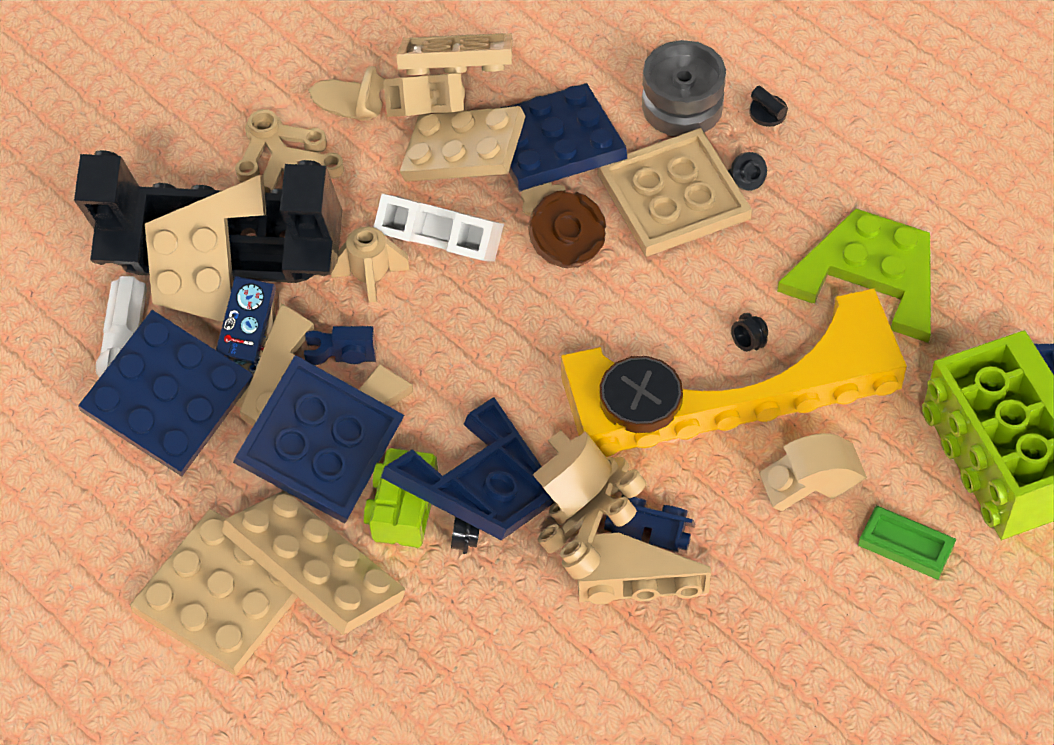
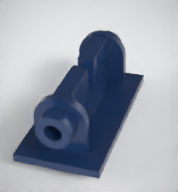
[604,495,696,553]

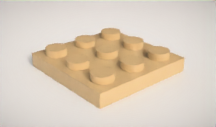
[397,33,512,75]
[597,128,752,257]
[130,509,298,676]

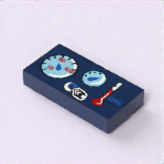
[216,276,276,365]

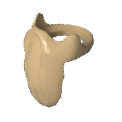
[308,66,385,121]

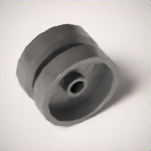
[642,40,726,136]

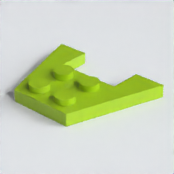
[777,209,931,343]

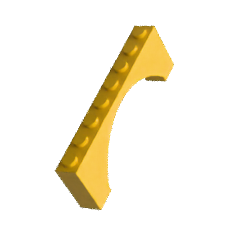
[561,288,907,457]

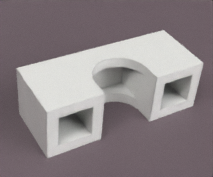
[374,194,504,262]

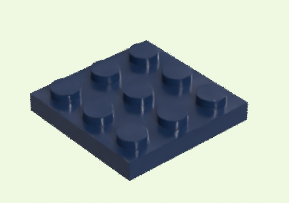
[500,83,627,192]
[78,310,253,477]
[233,355,405,524]

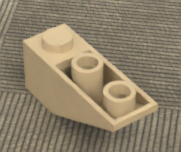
[575,533,711,604]

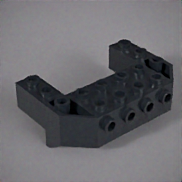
[74,150,343,283]

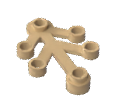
[235,109,344,193]
[538,457,646,580]

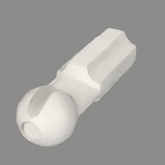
[96,276,147,378]

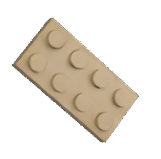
[221,490,406,635]

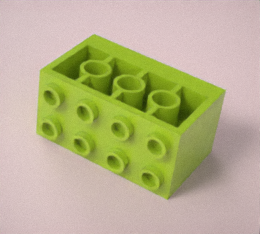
[922,330,1054,540]

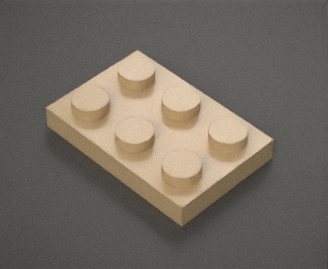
[400,106,525,182]

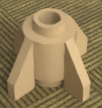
[331,226,409,303]

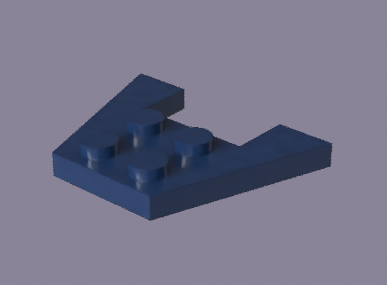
[381,397,554,541]

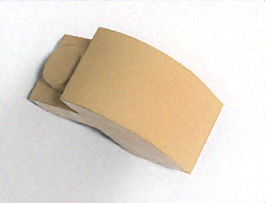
[383,73,465,117]
[532,430,612,519]
[759,433,867,512]

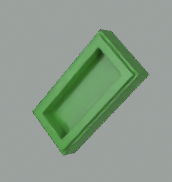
[858,505,956,580]

